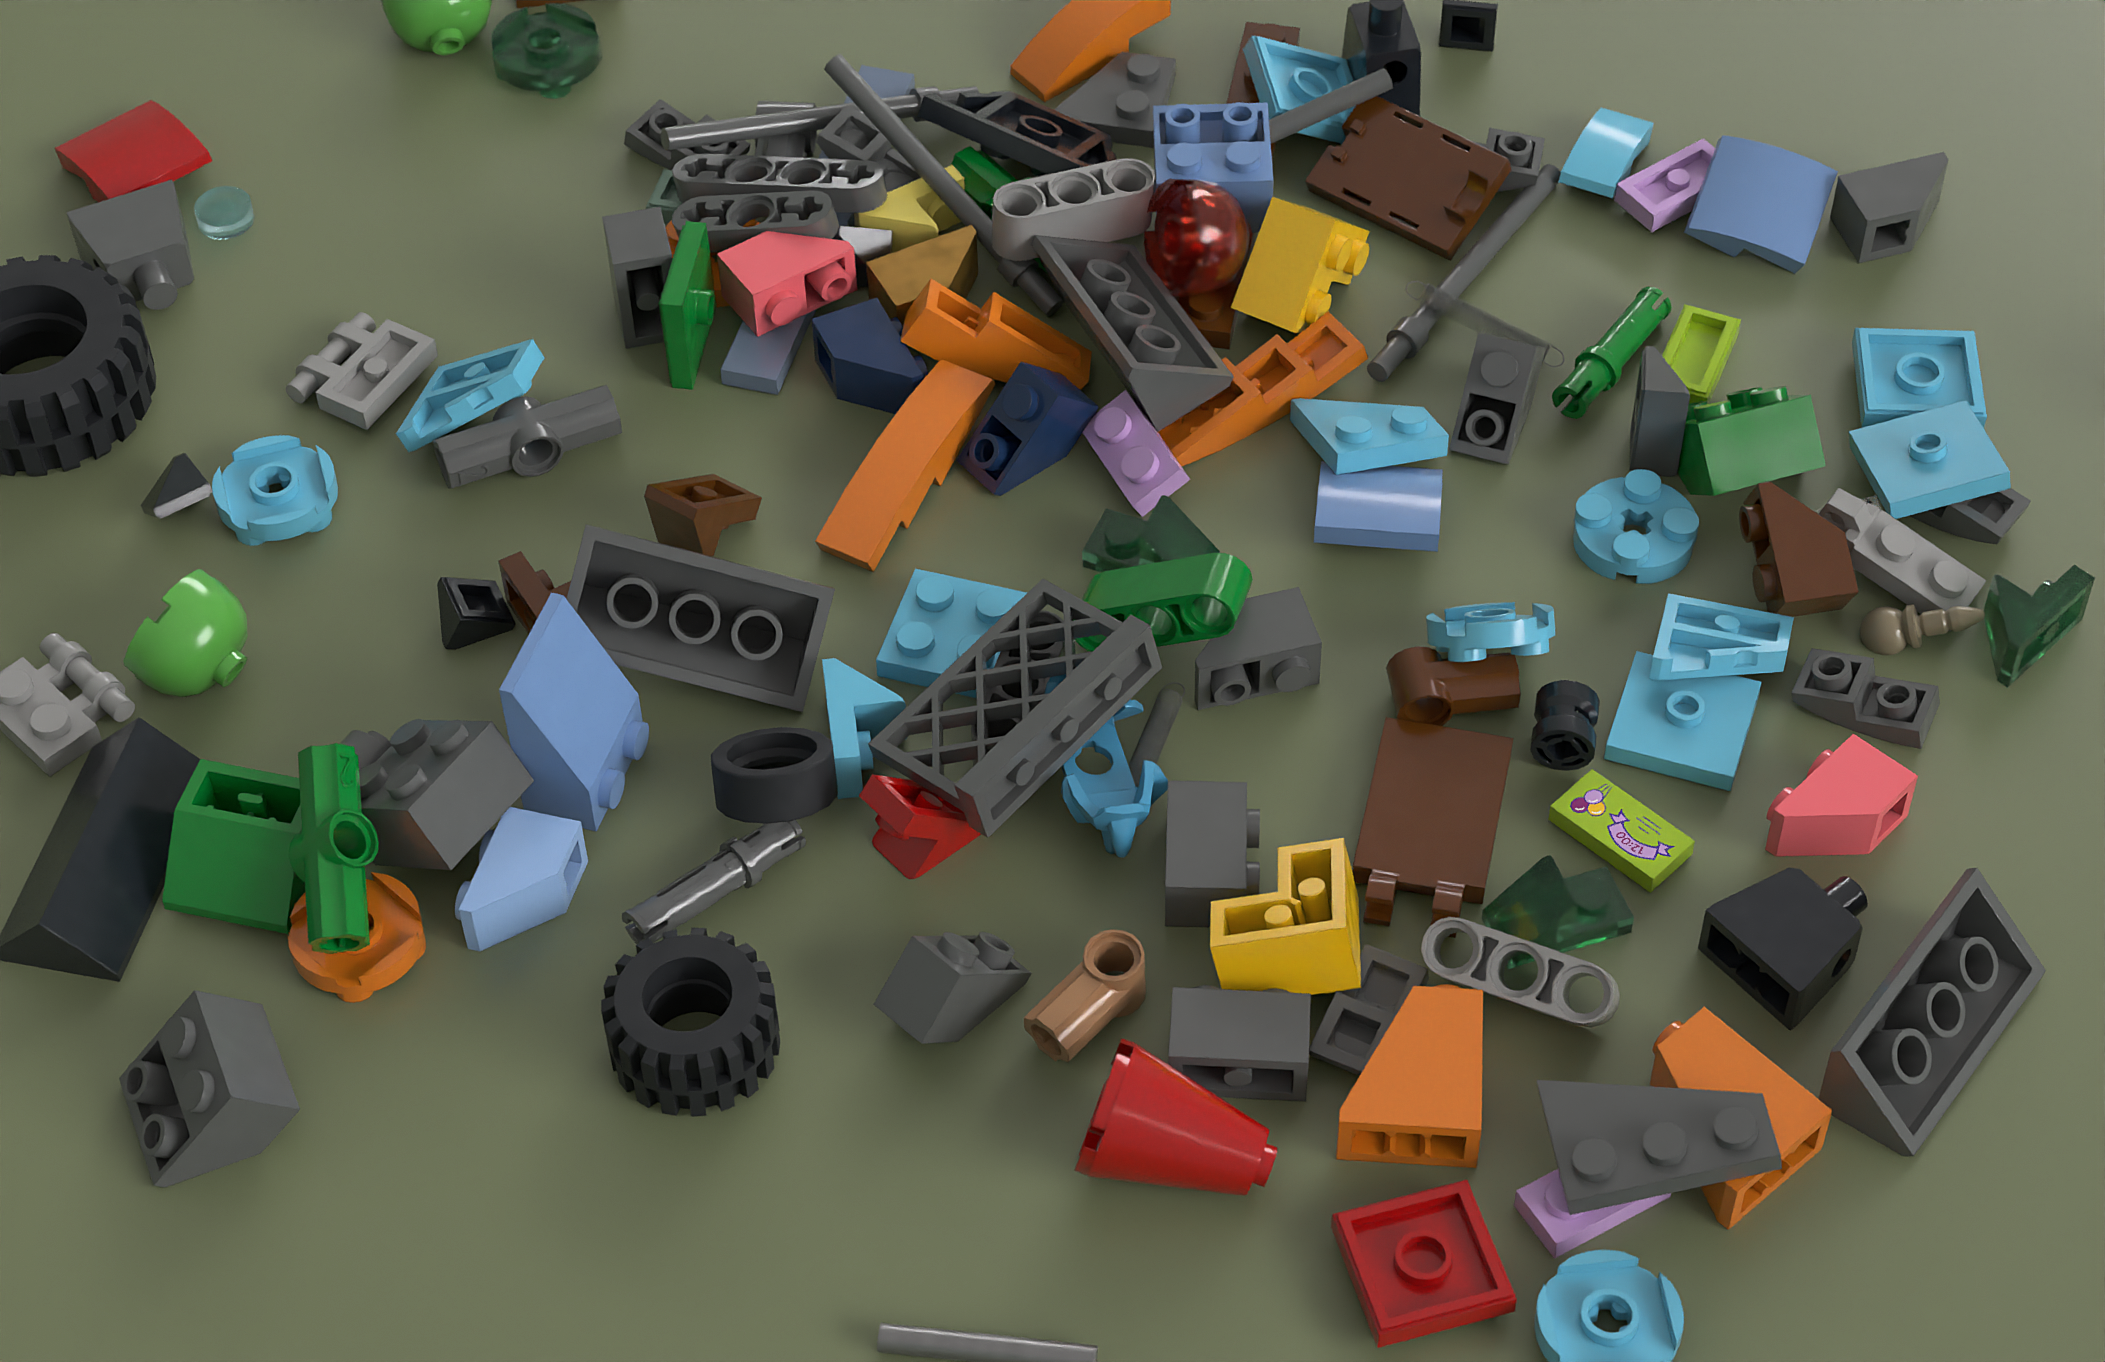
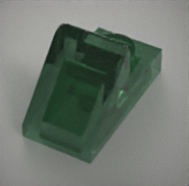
[1082,495,1220,572]
[1984,565,2095,688]
[1482,855,1634,969]

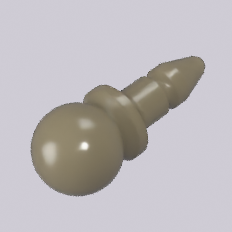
[1860,604,1985,655]

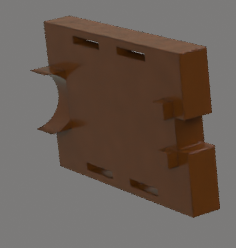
[1305,96,1512,261]

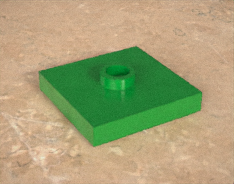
[659,221,717,390]

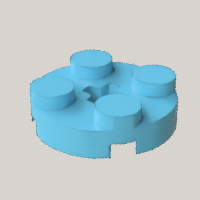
[212,435,338,546]
[1573,469,1699,584]
[1426,602,1555,662]
[1534,1250,1684,1362]

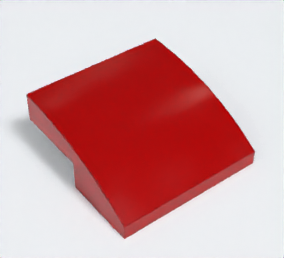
[54,100,212,202]

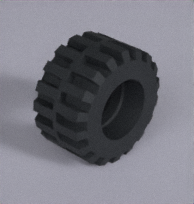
[601,928,780,1117]

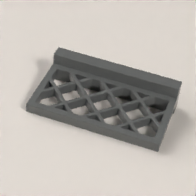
[868,579,1162,838]

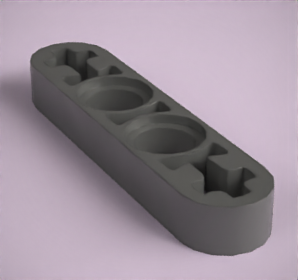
[672,154,888,213]

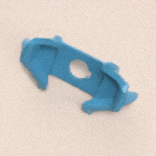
[1045,674,1168,858]

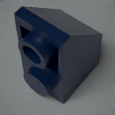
[811,298,928,414]
[957,362,1099,496]

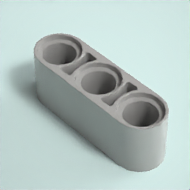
[991,158,1156,261]
[1421,917,1620,1028]

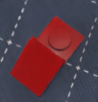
[859,774,981,880]

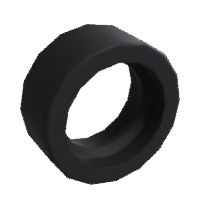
[711,727,838,824]

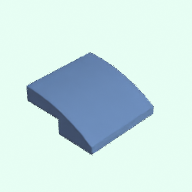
[1684,135,1838,274]
[1314,461,1443,552]

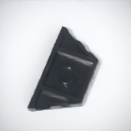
[918,91,1117,177]

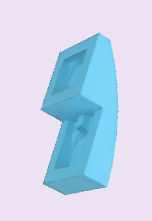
[1559,107,1654,198]

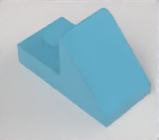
[822,658,907,799]

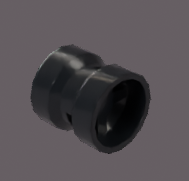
[1530,680,1600,771]

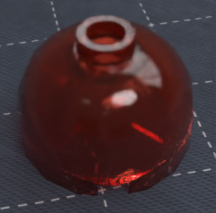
[1144,179,1252,297]

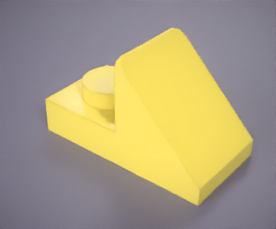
[854,165,965,253]

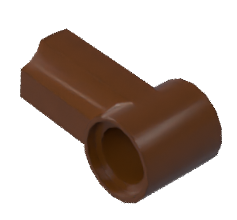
[1386,646,1521,726]

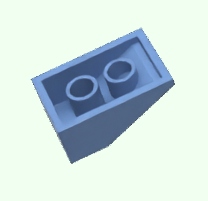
[499,592,649,831]

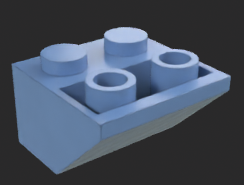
[1153,102,1273,235]

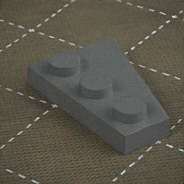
[1536,1080,1782,1215]

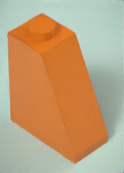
[1336,984,1483,1168]
[1650,1007,1832,1230]

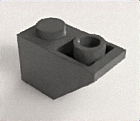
[1830,152,1949,263]
[1449,332,1546,464]
[1194,587,1322,710]
[873,932,1032,1044]

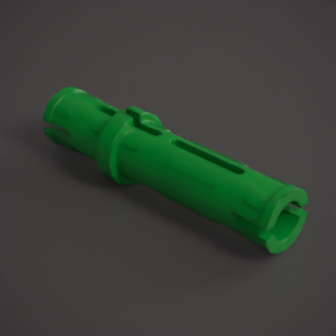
[1552,286,1672,419]

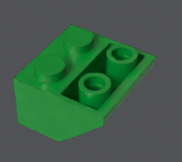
[1677,386,1826,496]
[162,759,305,934]

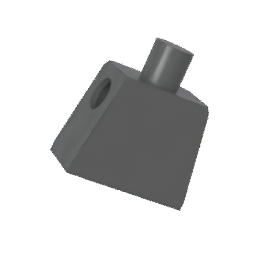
[66,180,195,310]

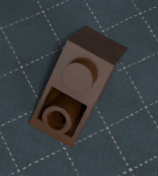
[1739,482,1859,617]

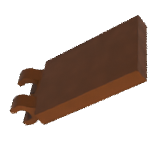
[1352,717,1514,938]

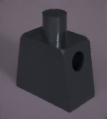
[1341,0,1421,116]
[1698,867,1868,1031]

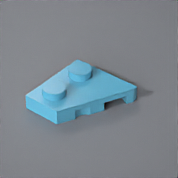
[396,339,545,452]
[1290,398,1449,475]
[1649,593,1794,681]

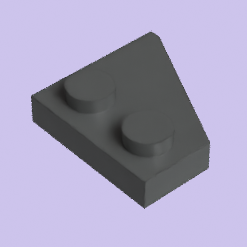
[1054,52,1176,148]

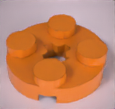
[287,872,427,1003]

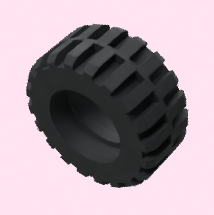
[0,255,157,477]

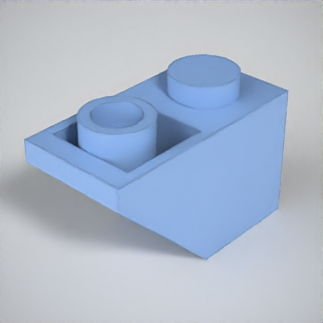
[455,807,588,951]

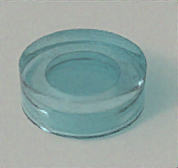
[194,186,255,239]

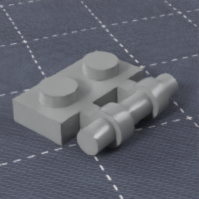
[285,312,438,430]
[0,633,135,777]

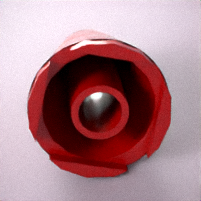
[1074,1038,1278,1196]

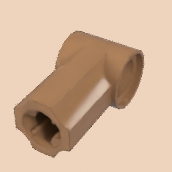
[1024,929,1146,1062]

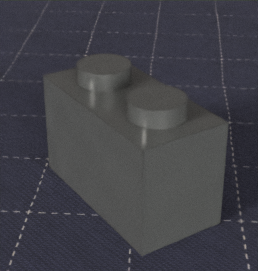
[602,207,673,349]
[1165,780,1260,927]
[1168,985,1311,1101]

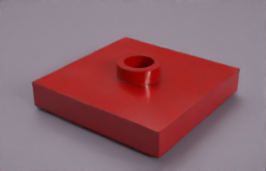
[1331,1179,1517,1348]

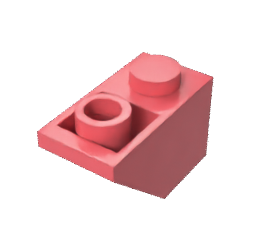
[717,231,857,337]
[1765,734,1918,857]

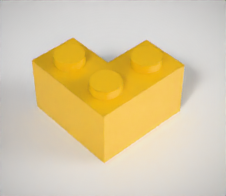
[1231,196,1370,334]
[1210,838,1361,995]

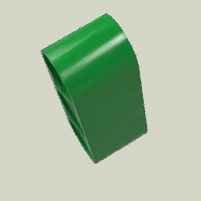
[1074,553,1253,652]

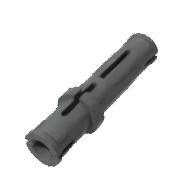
[622,820,806,944]

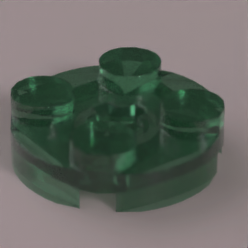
[491,3,602,99]

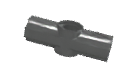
[432,385,622,489]

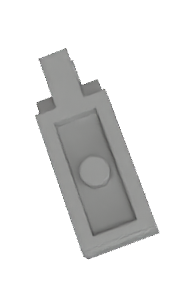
[1819,488,1986,631]

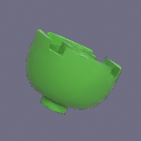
[381,0,492,55]
[123,569,248,697]

